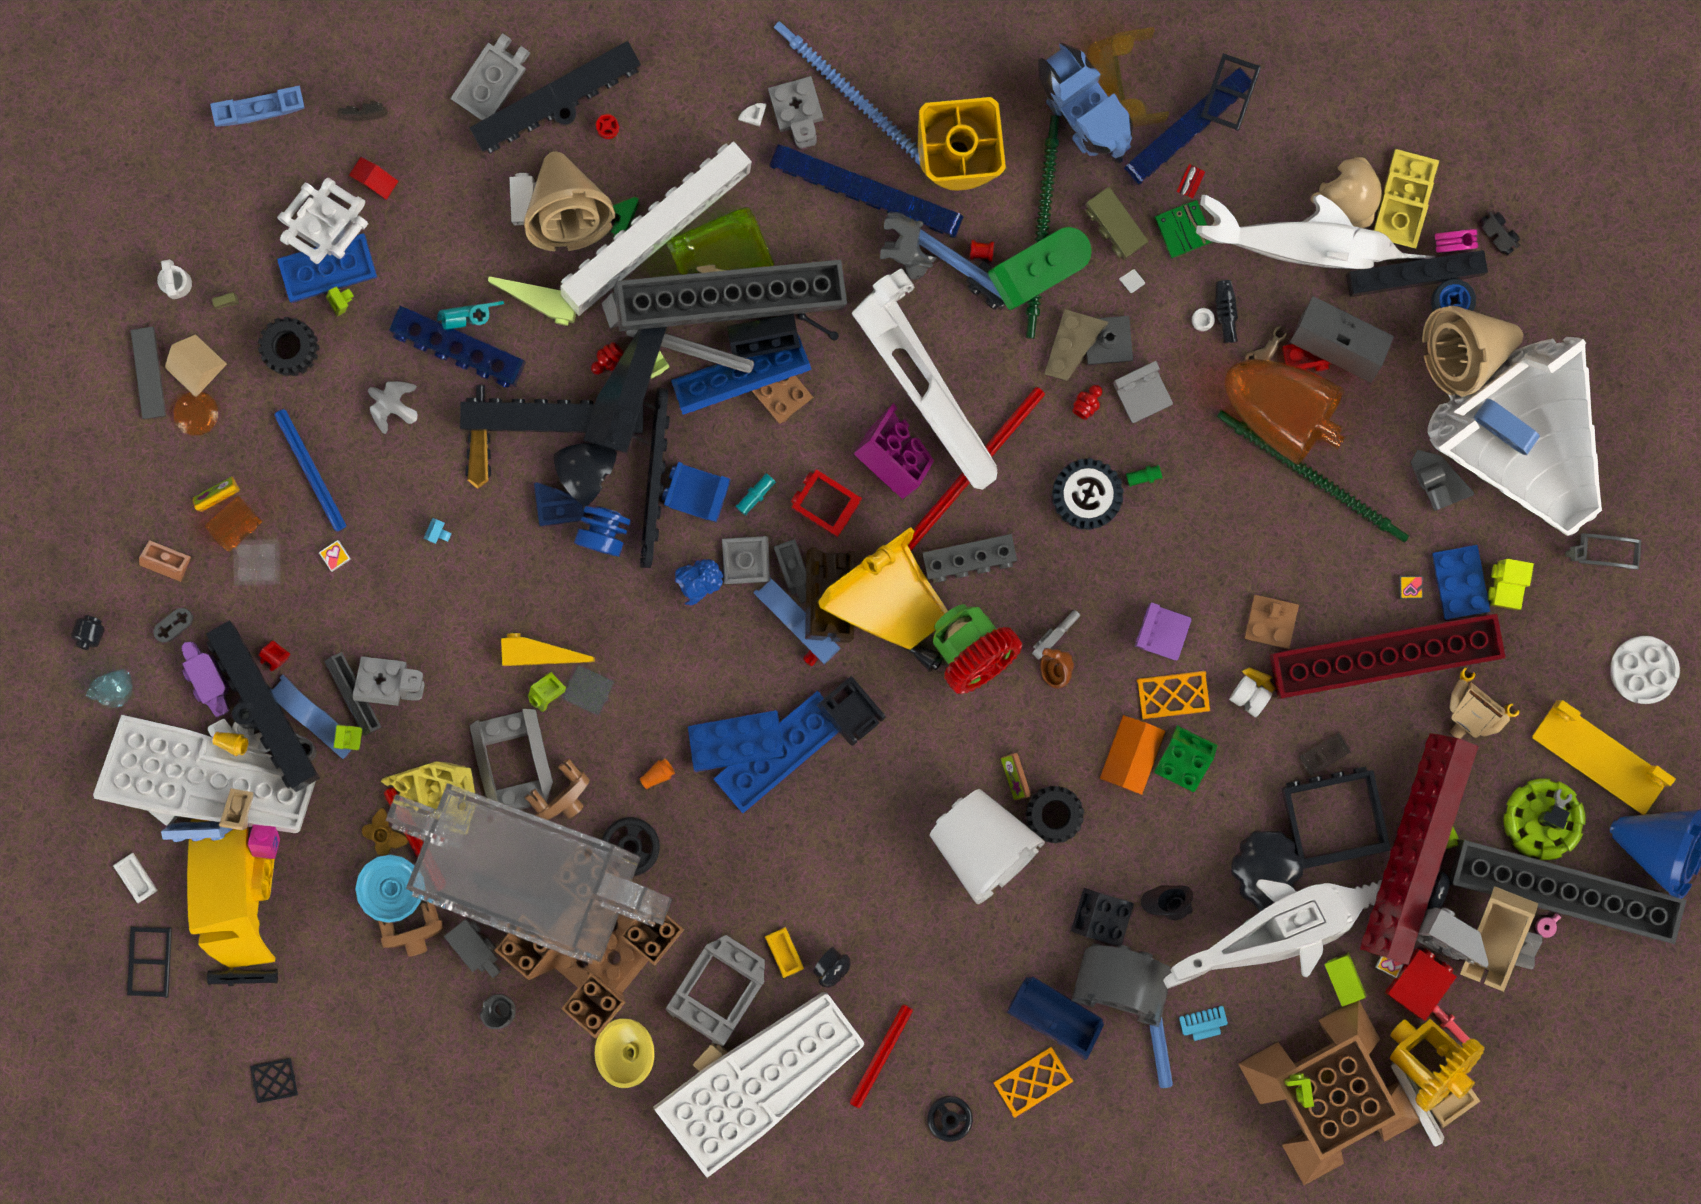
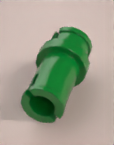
[1126,465,1163,487]

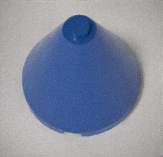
[1610,809,1701,899]

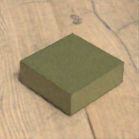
[212,292,240,310]

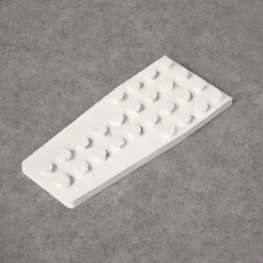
[93,715,317,833]
[653,992,864,1178]

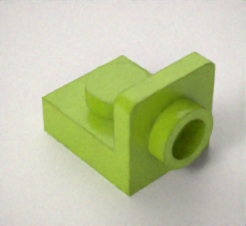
[528,672,566,712]
[333,725,362,750]
[1284,1073,1314,1108]

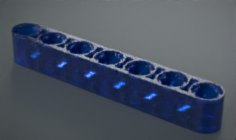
[1124,67,1252,185]

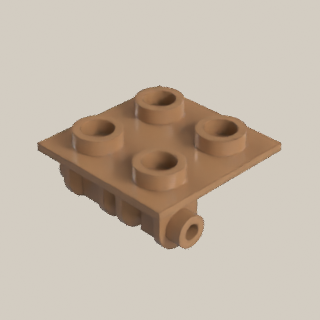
[752,376,814,424]

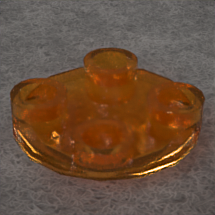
[174,392,218,436]

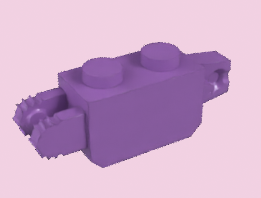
[181,642,230,717]

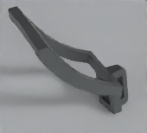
[1565,533,1641,570]

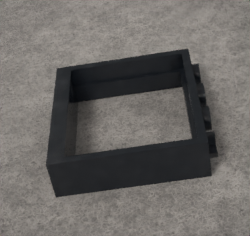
[1281,766,1391,869]

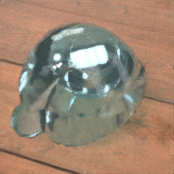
[86,669,133,708]

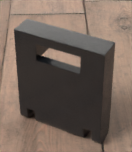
[817,676,886,746]

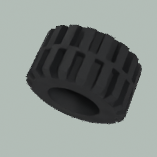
[258,317,319,376]
[1026,786,1084,843]

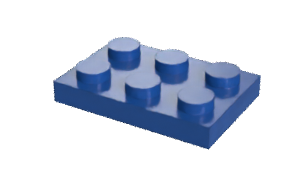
[1432,545,1490,620]

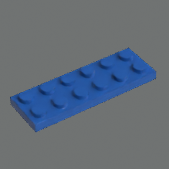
[671,336,812,415]
[714,691,839,813]

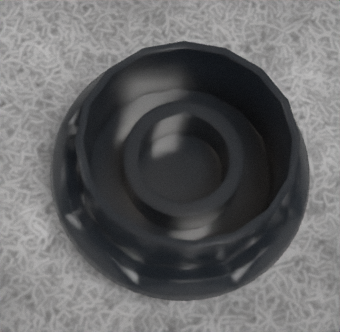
[1427,872,1450,909]
[813,947,851,988]

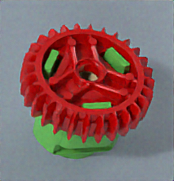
[933,604,1022,694]

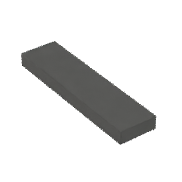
[131,327,166,419]

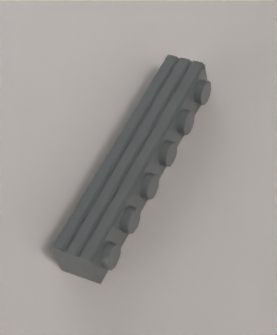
[324,652,381,736]

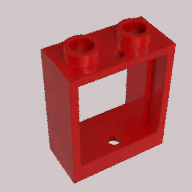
[791,469,862,538]

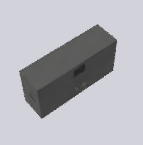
[1290,296,1394,383]

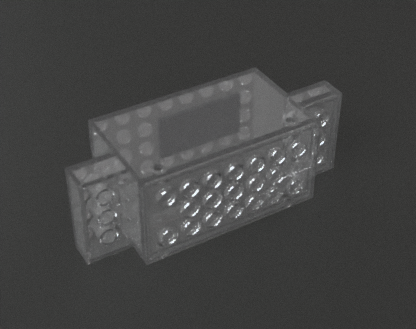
[386,783,672,964]

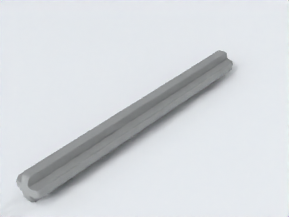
[627,330,754,373]

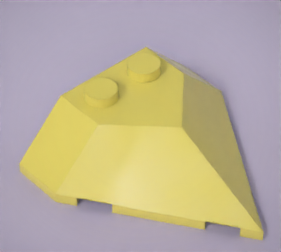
[381,761,477,835]

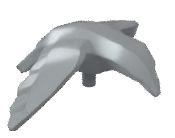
[368,381,418,434]

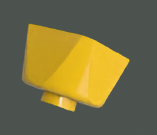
[918,97,1006,191]

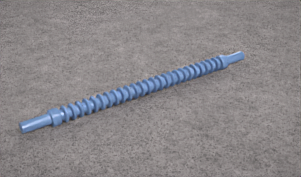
[774,21,920,165]

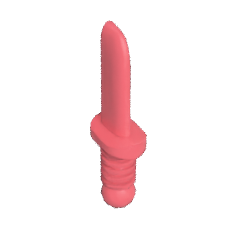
[1432,1005,1470,1043]

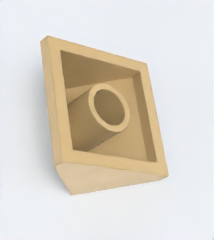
[165,334,227,397]

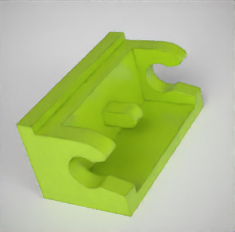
[1324,952,1366,1007]

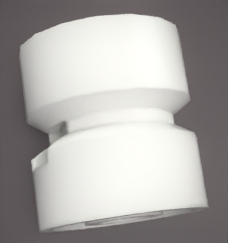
[1229,676,1272,718]

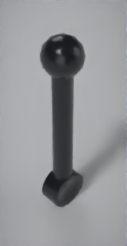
[797,313,839,341]

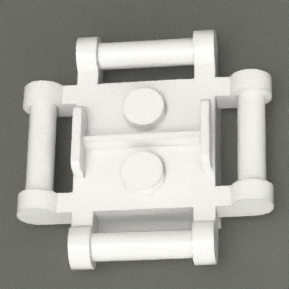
[277,178,368,264]

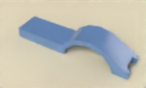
[753,578,841,665]
[270,675,352,759]

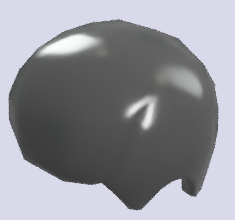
[480,994,516,1029]

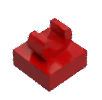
[259,640,291,672]

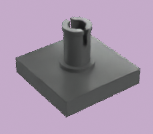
[1087,316,1133,365]

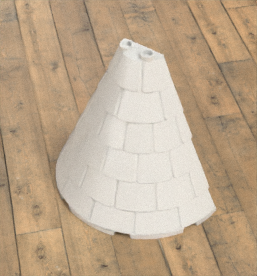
[1428,337,1602,536]

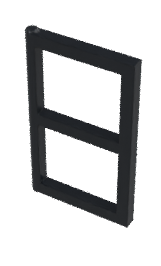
[1200,53,1261,131]
[127,927,172,998]

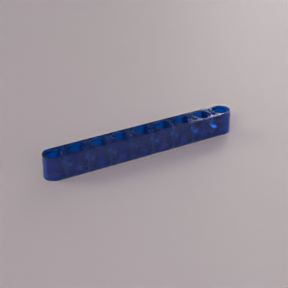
[769,144,964,238]

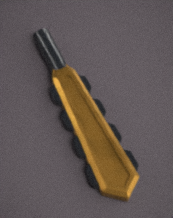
[465,385,491,489]

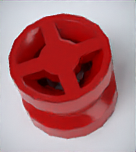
[596,114,619,139]

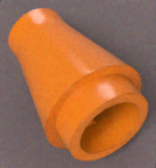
[640,759,675,789]

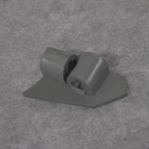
[1410,450,1474,511]

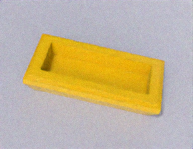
[765,927,804,978]

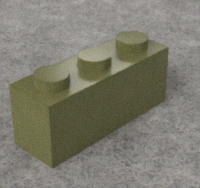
[1085,187,1149,260]

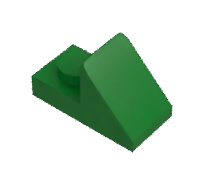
[611,197,640,238]

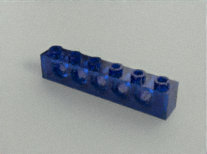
[389,306,526,388]

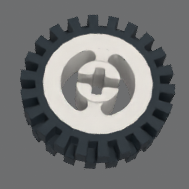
[1052,458,1124,530]

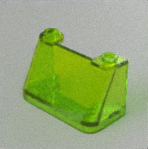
[667,207,775,275]

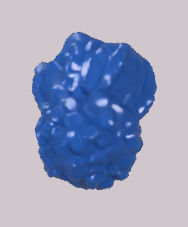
[675,559,723,606]

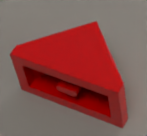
[349,157,399,200]

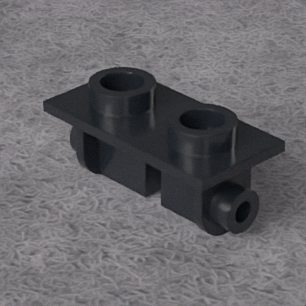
[1479,210,1521,256]

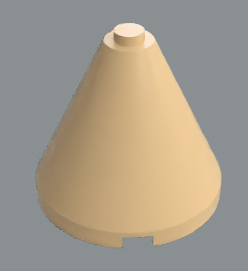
[524,152,615,251]
[1422,306,1523,397]

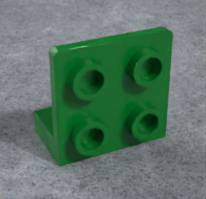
[1154,725,1218,792]

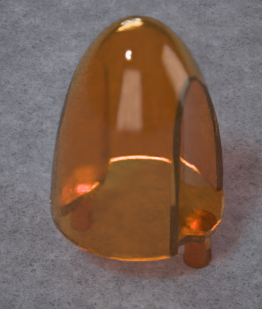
[1224,359,1346,465]

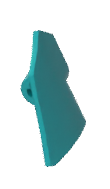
[436,301,504,330]

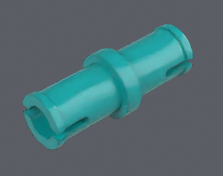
[735,473,776,516]

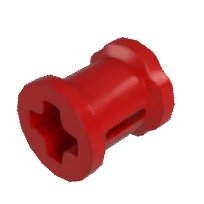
[970,240,994,262]

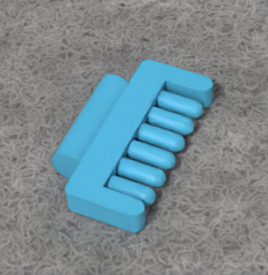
[1179,1006,1228,1041]

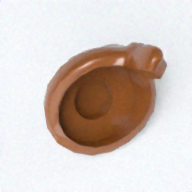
[1040,648,1074,689]

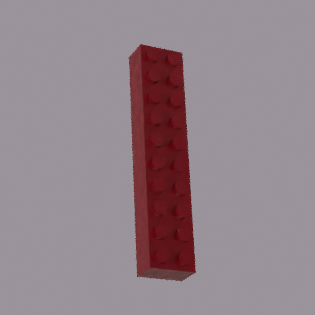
[1269,614,1506,699]
[1360,733,1479,965]

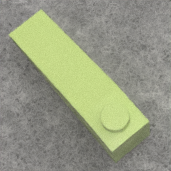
[488,277,576,326]

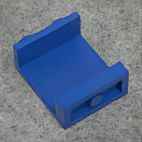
[662,462,731,523]

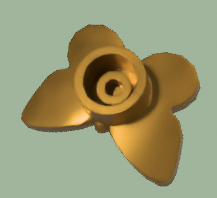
[362,808,408,856]

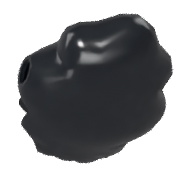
[1231,831,1303,911]

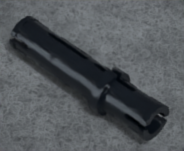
[207,968,278,986]

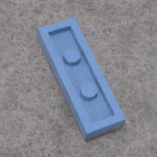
[161,821,232,842]

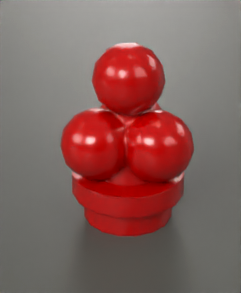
[591,342,624,375]
[1072,385,1102,420]

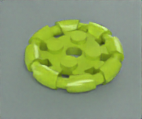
[1503,778,1586,861]

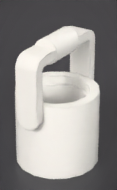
[158,259,192,299]

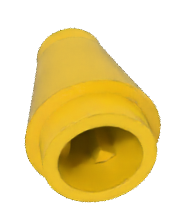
[212,732,249,756]

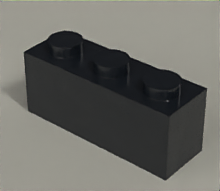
[727,314,800,358]

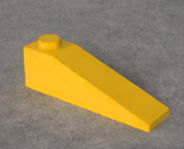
[501,633,595,666]

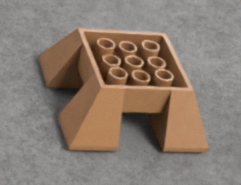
[495,843,685,1038]
[1238,1000,1421,1185]

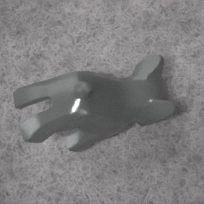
[880,212,937,280]

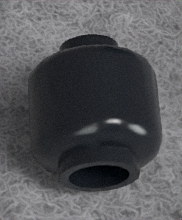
[71,615,105,650]

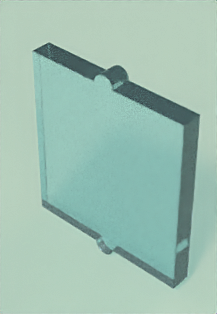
[563,665,614,716]

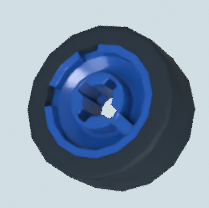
[1431,279,1476,312]

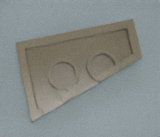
[1045,309,1108,381]

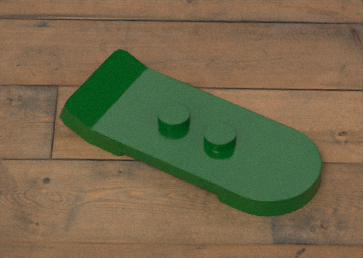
[988,227,1091,310]

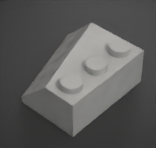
[1416,907,1489,968]

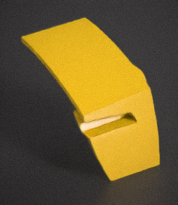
[187,818,275,968]

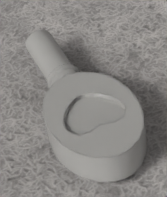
[1032,610,1080,660]

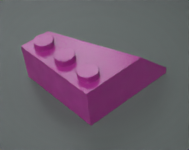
[854,402,934,499]

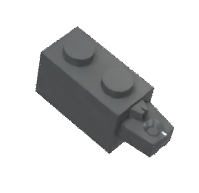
[444,918,501,978]

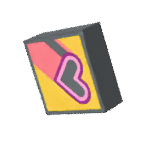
[1399,576,1423,599]

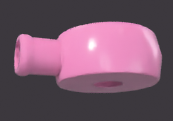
[1535,913,1561,938]

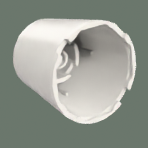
[930,789,1045,904]

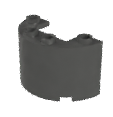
[1071,944,1172,1027]

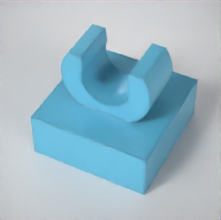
[423,518,452,544]

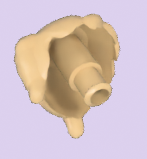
[1310,157,1382,228]

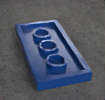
[277,233,378,303]
[688,710,784,772]

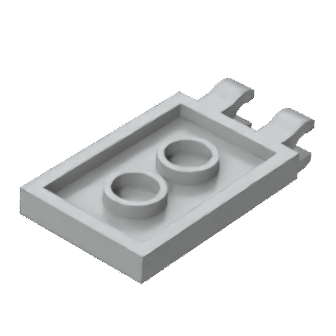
[450,33,530,120]

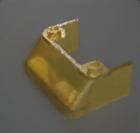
[1086,27,1169,127]

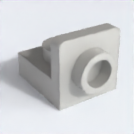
[1515,932,1542,969]

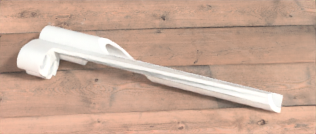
[852,268,997,490]

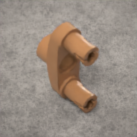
[524,758,590,822]
[377,901,444,957]

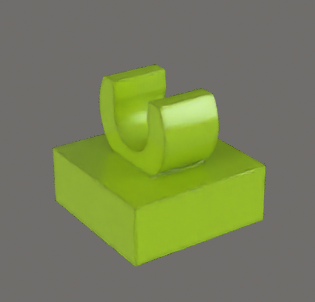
[326,286,354,316]

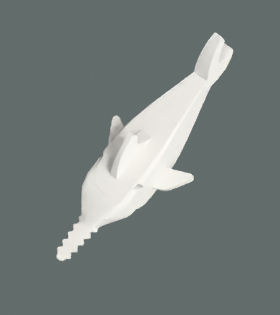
[1196,195,1435,269]
[1163,879,1382,989]

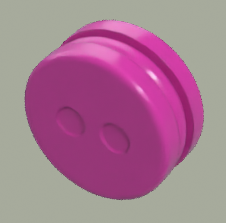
[1435,229,1478,253]

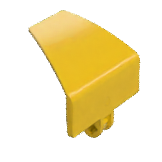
[819,527,948,650]

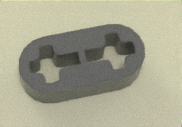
[154,608,194,643]

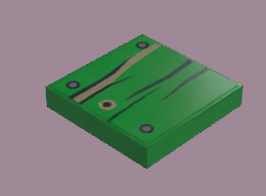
[1154,200,1213,259]

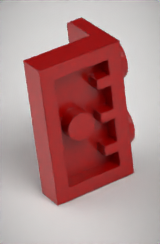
[1282,344,1332,376]

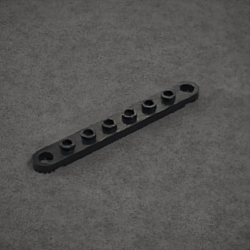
[640,387,670,568]

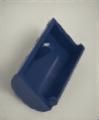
[1006,976,1104,1060]

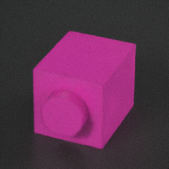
[248,825,280,859]

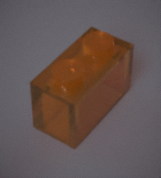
[205,496,263,552]

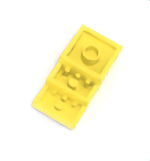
[1373,149,1439,249]

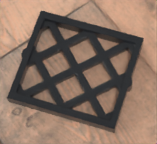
[250,1058,298,1104]

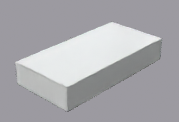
[113,853,158,903]

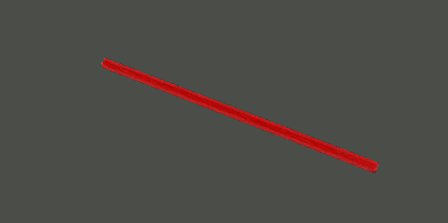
[803,387,1045,666]

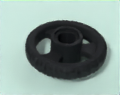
[601,817,660,876]

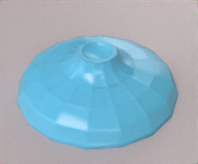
[355,855,423,923]

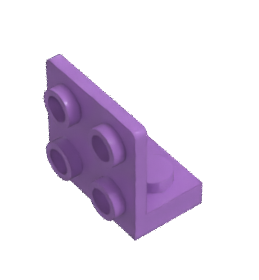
[1134,602,1192,661]

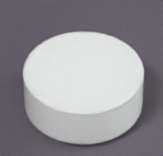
[1192,308,1215,331]

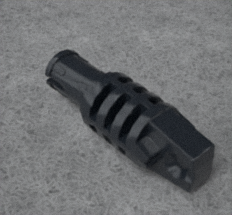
[1215,280,1238,344]

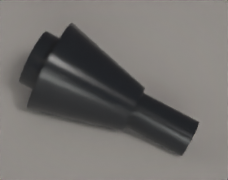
[903,645,943,672]

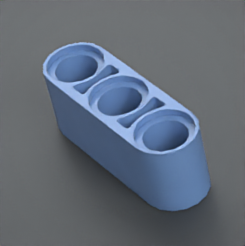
[1474,399,1540,455]

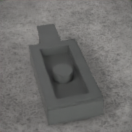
[774,539,806,604]

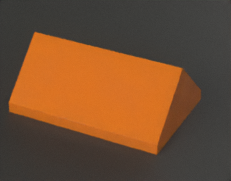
[1099,715,1166,795]

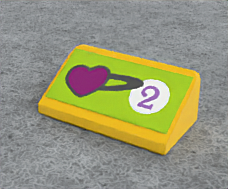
[193,476,240,512]

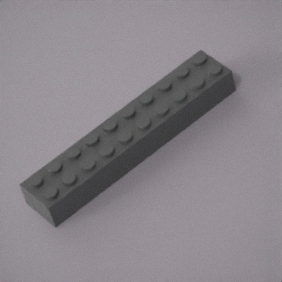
[614,260,847,331]
[1449,839,1686,944]

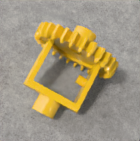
[1390,1019,1485,1112]

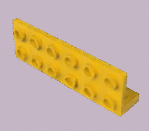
[1532,700,1676,815]

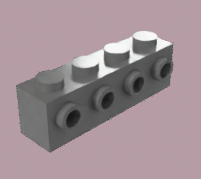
[922,534,1017,583]

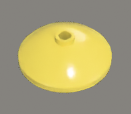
[595,1019,654,1088]

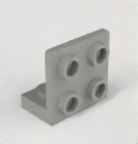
[1113,361,1173,423]

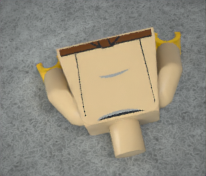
[1449,668,1519,739]

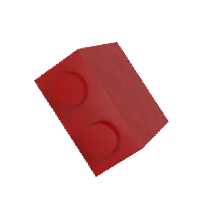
[1384,948,1457,1021]

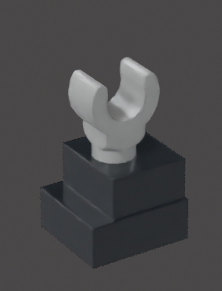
[1538,789,1572,831]

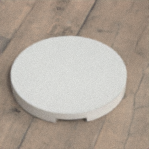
[1610,636,1680,704]

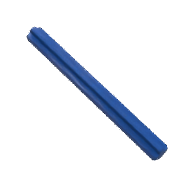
[274,409,346,531]

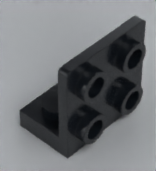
[1071,888,1134,946]

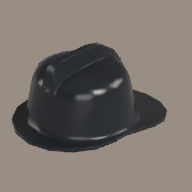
[1141,885,1193,921]

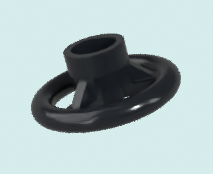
[927,1096,973,1142]

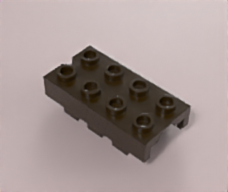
[805,547,855,643]

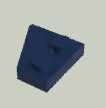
[534,482,585,527]

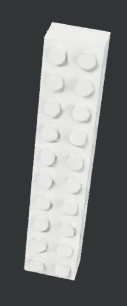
[560,142,752,316]

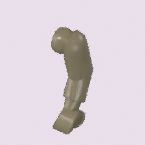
[1245,327,1287,366]

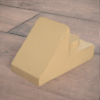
[219,788,253,830]

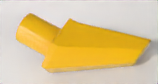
[1242,667,1275,692]

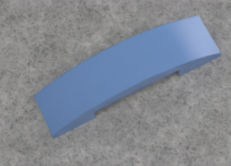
[210,86,305,127]

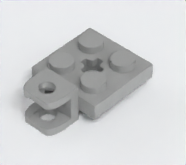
[768,76,824,149]
[353,656,425,706]

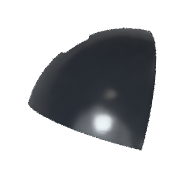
[554,443,617,507]

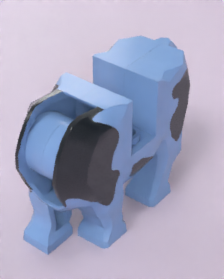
[1038,43,1134,164]

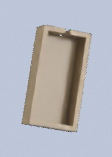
[1460,886,1539,992]

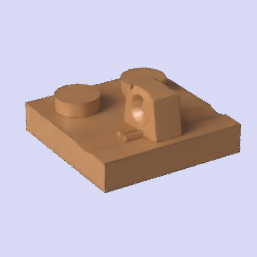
[1244,595,1299,649]

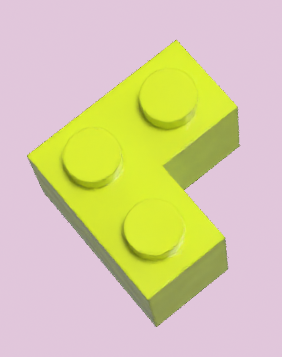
[1488,559,1534,610]

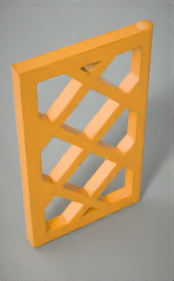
[1137,671,1210,719]
[993,1047,1073,1118]

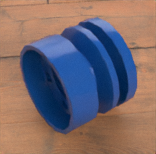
[574,506,631,557]

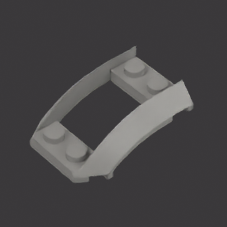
[470,709,553,814]
[666,935,765,1046]

